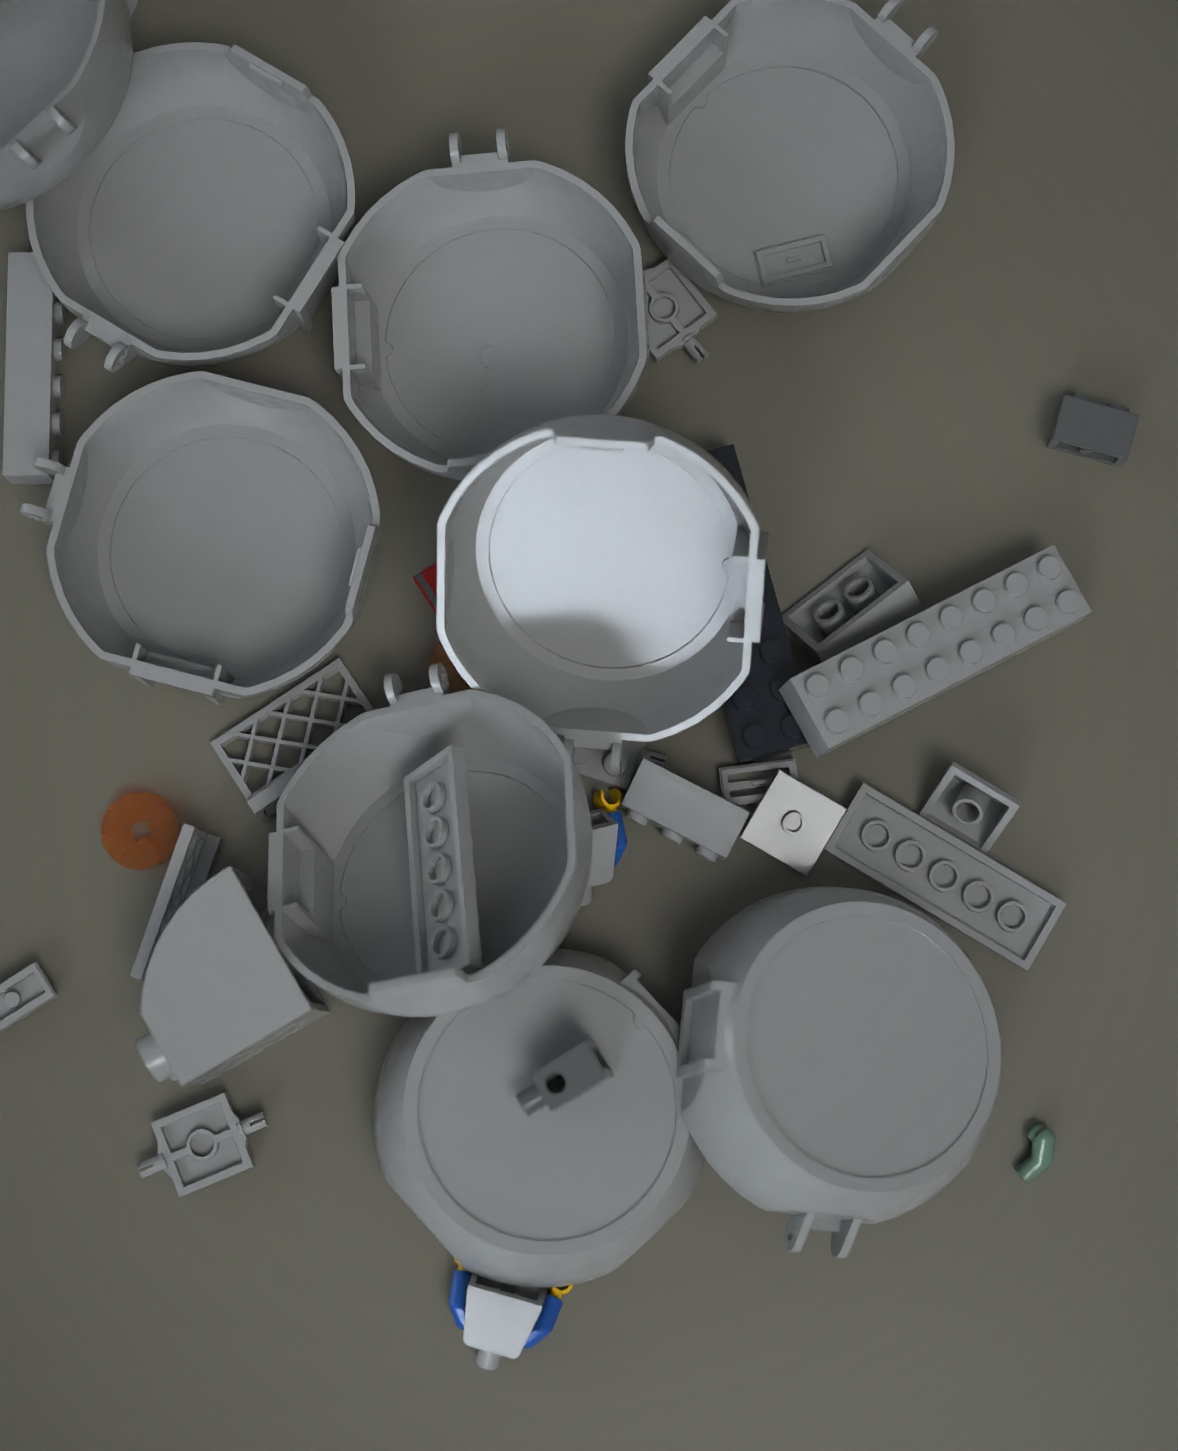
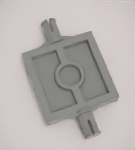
[645,259,717,364]
[557,735,667,792]
[137,1092,269,1198]

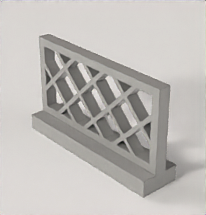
[210,658,374,823]
[130,823,223,981]

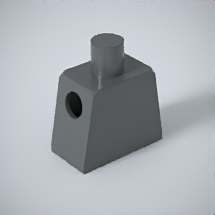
[516,1040,615,1116]

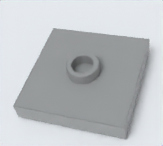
[739,769,847,876]

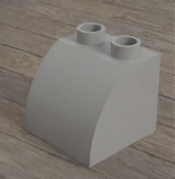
[135,866,330,1086]

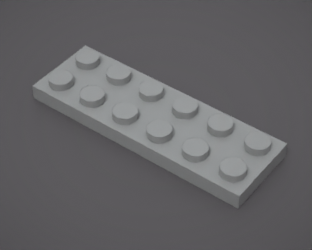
[403,744,482,975]
[823,782,1067,972]

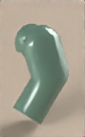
[1015,1123,1056,1184]

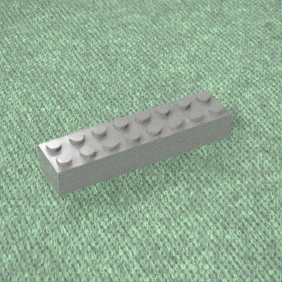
[779,545,1092,758]

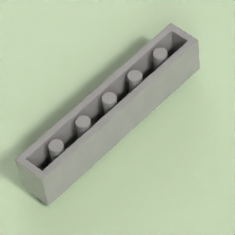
[2,252,67,484]

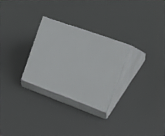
[918,761,1022,855]

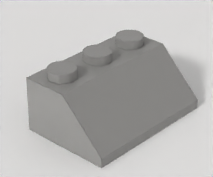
[782,549,924,666]
[621,758,750,863]

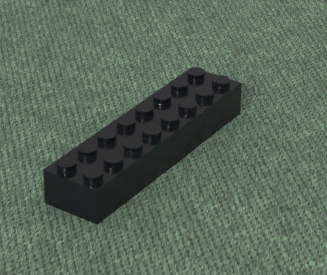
[706,444,810,766]

